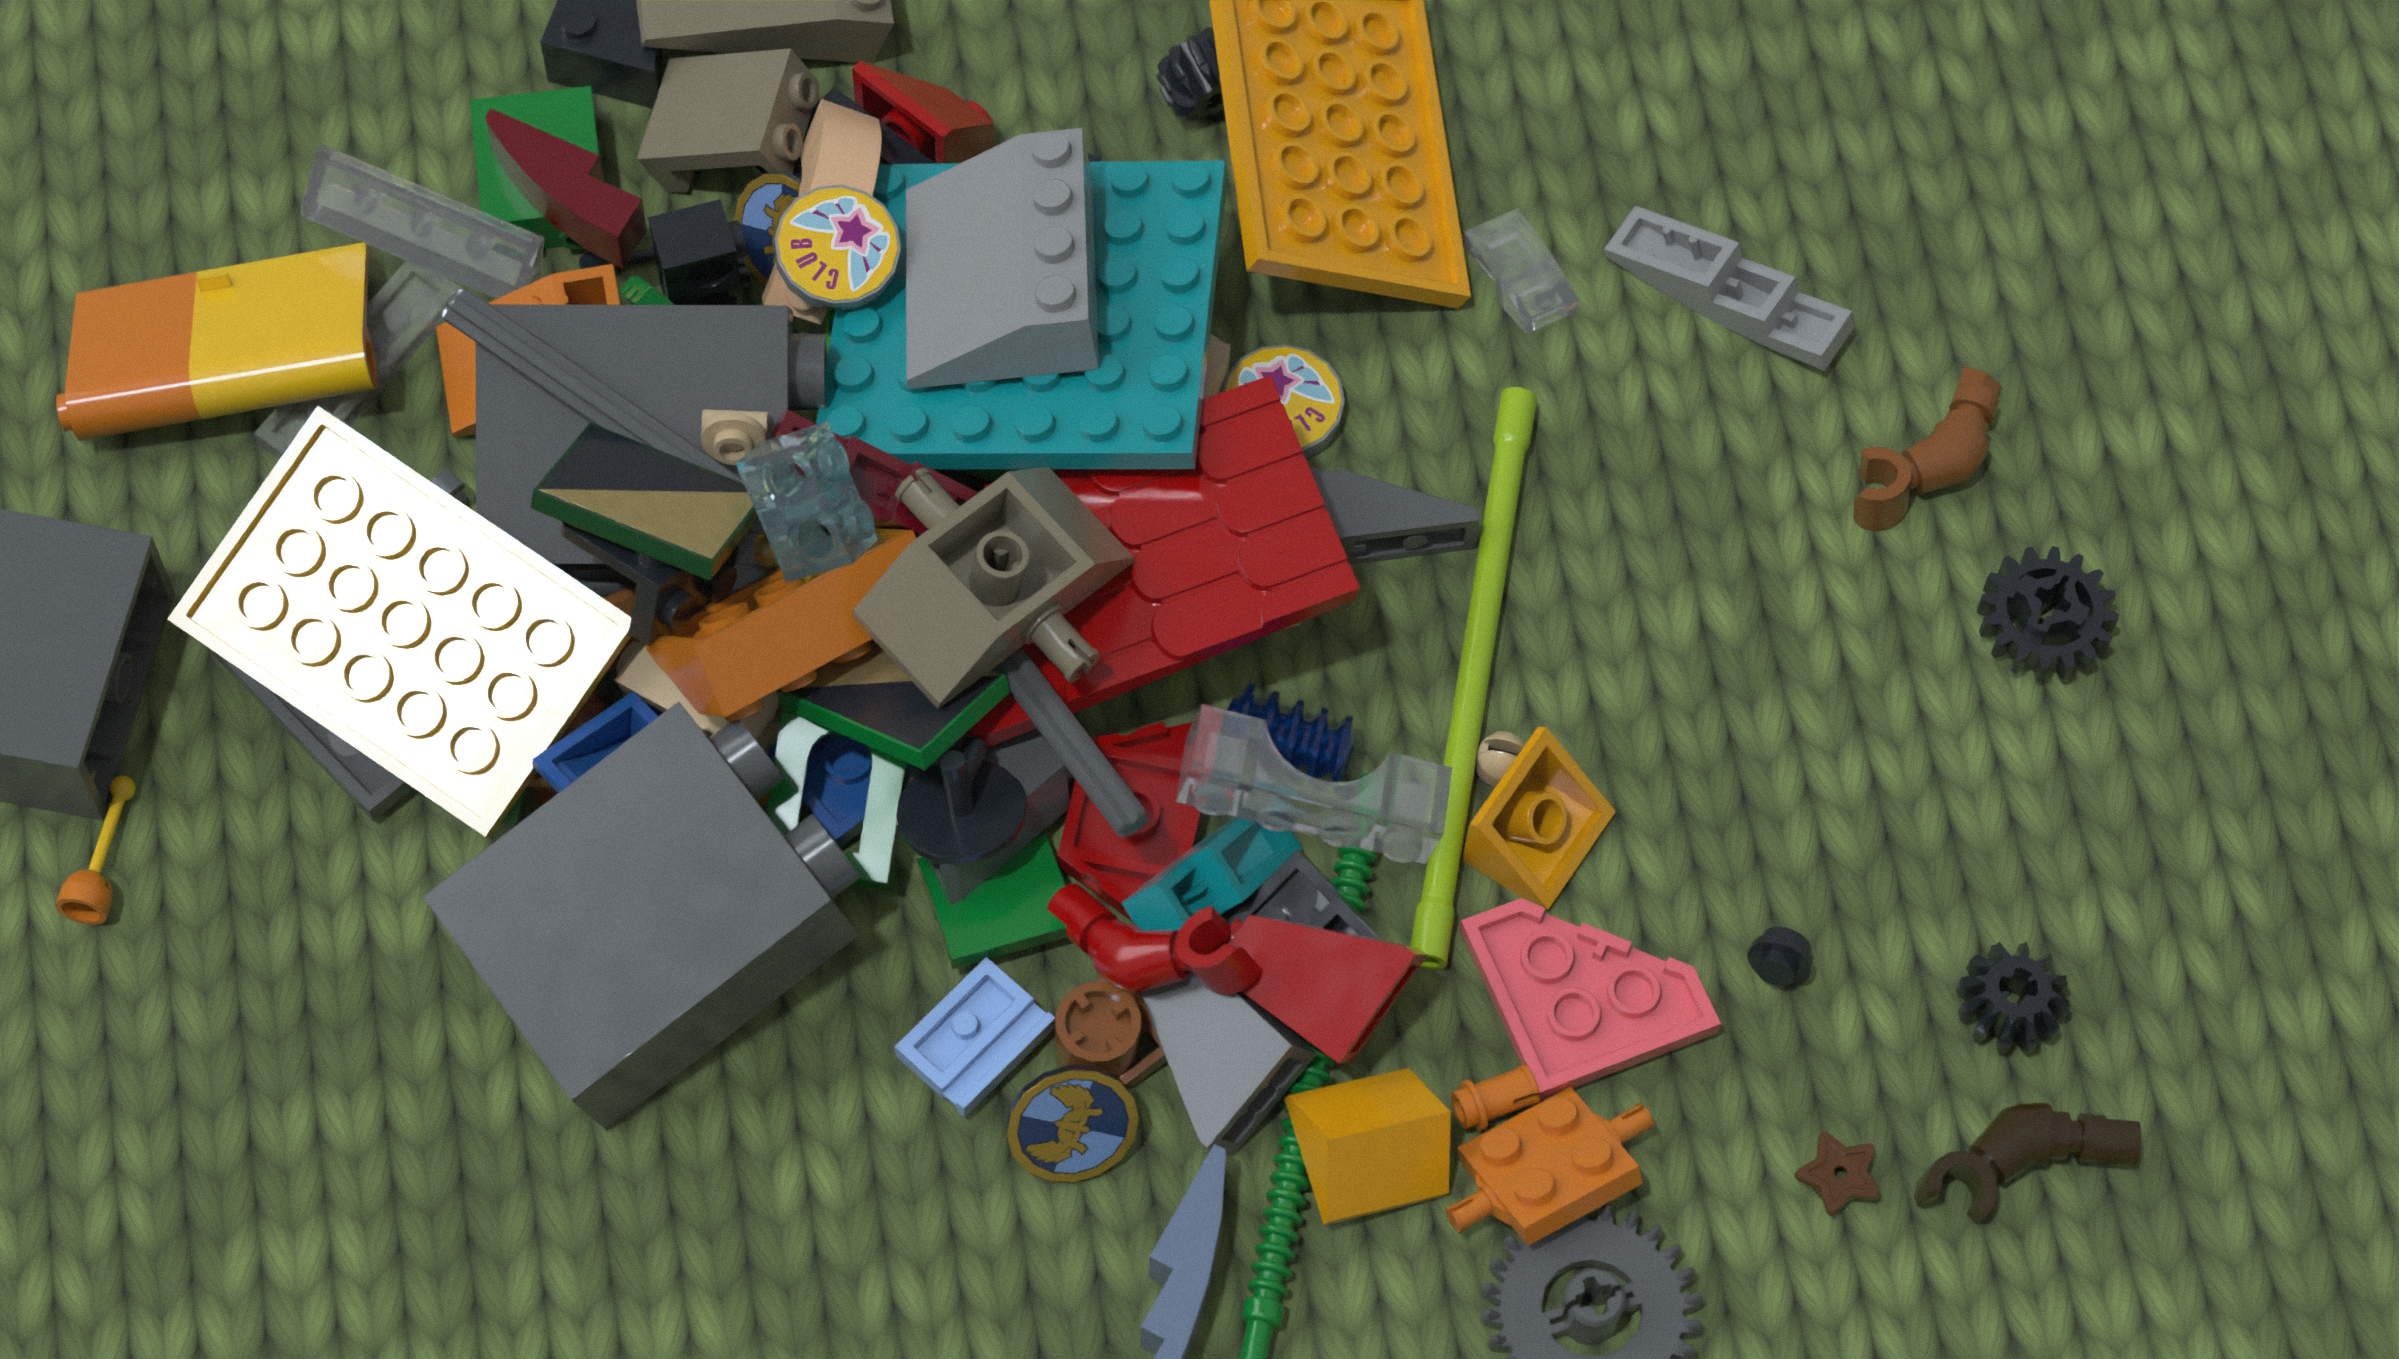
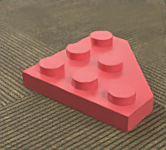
[1459,898,1721,1100]

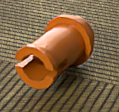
[1450,1064,1540,1131]

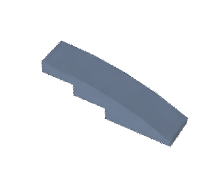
[1140,1144,1226,1359]

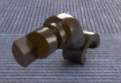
[1914,1103,2141,1225]

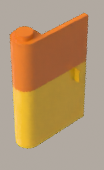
[56,242,378,441]

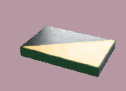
[530,423,767,580]

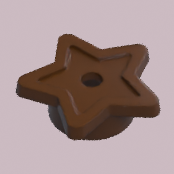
[1794,1132,1880,1216]

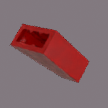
[1215,915,1428,1064]

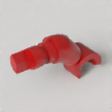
[1047,884,1258,995]

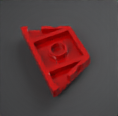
[1057,710,1224,923]

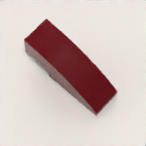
[485,108,647,268]

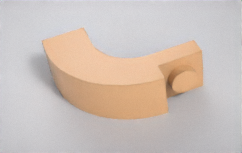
[762,99,882,325]

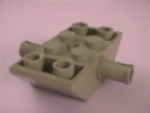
[852,467,1135,709]

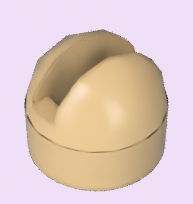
[1475,731,1525,787]

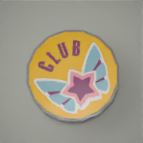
[774,185,901,310]
[1222,344,1345,459]

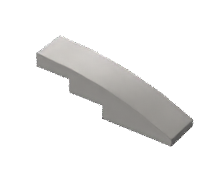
[1604,206,1855,371]

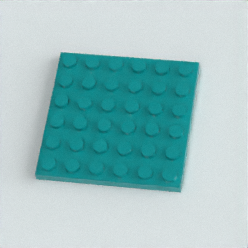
[816,160,1228,469]

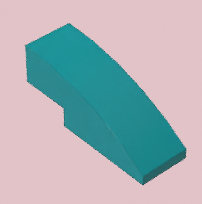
[1121,795,1303,931]

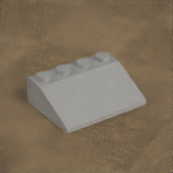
[906,128,1099,389]

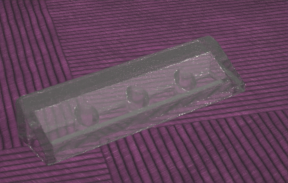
[301,145,544,299]

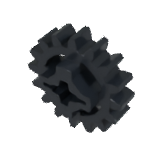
[1976,546,2119,681]

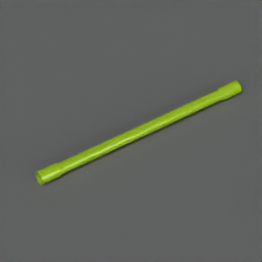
[1410,387,1537,970]

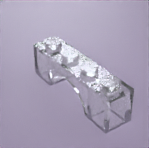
[1175,704,1452,864]

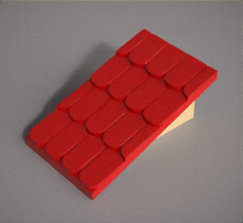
[958,375,1360,748]

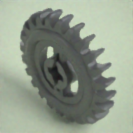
[1480,1202,1703,1359]

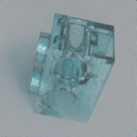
[735,422,878,582]

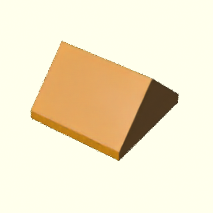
[1462,726,1616,910]
[1285,1068,1451,1225]

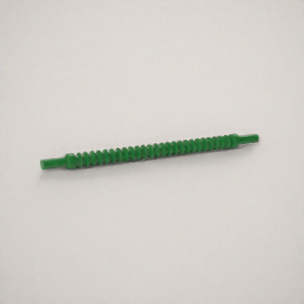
[1240,774,1384,1359]

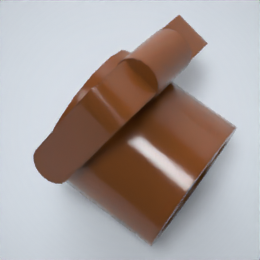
[1055,976,1167,1090]

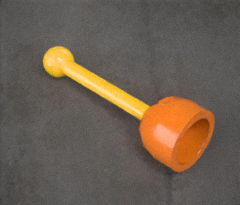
[55,775,136,925]

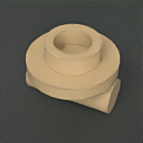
[701,409,768,465]

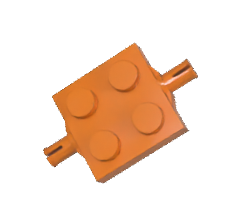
[1445,1086,1654,1246]

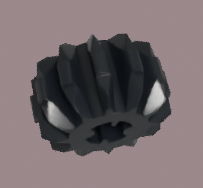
[1156,27,1224,121]
[1956,941,2070,1055]

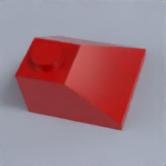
[852,61,995,164]

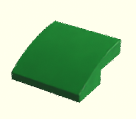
[917,831,1068,969]

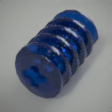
[1214,682,1356,796]

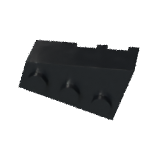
[540,0,662,109]

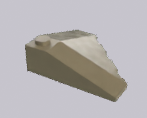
[636,0,894,64]

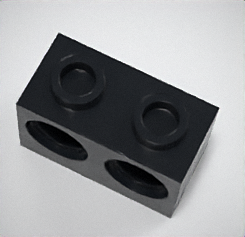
[648,199,752,305]

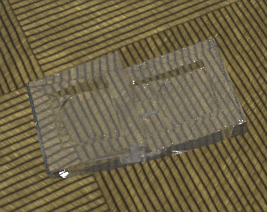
[1464,209,1580,334]

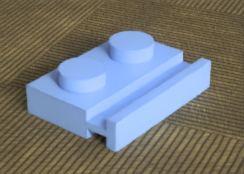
[894,957,1055,1118]

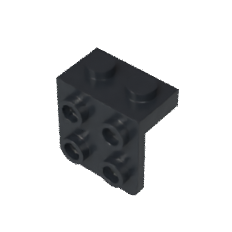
[561,522,738,646]

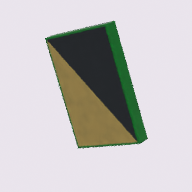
[776,639,1010,770]

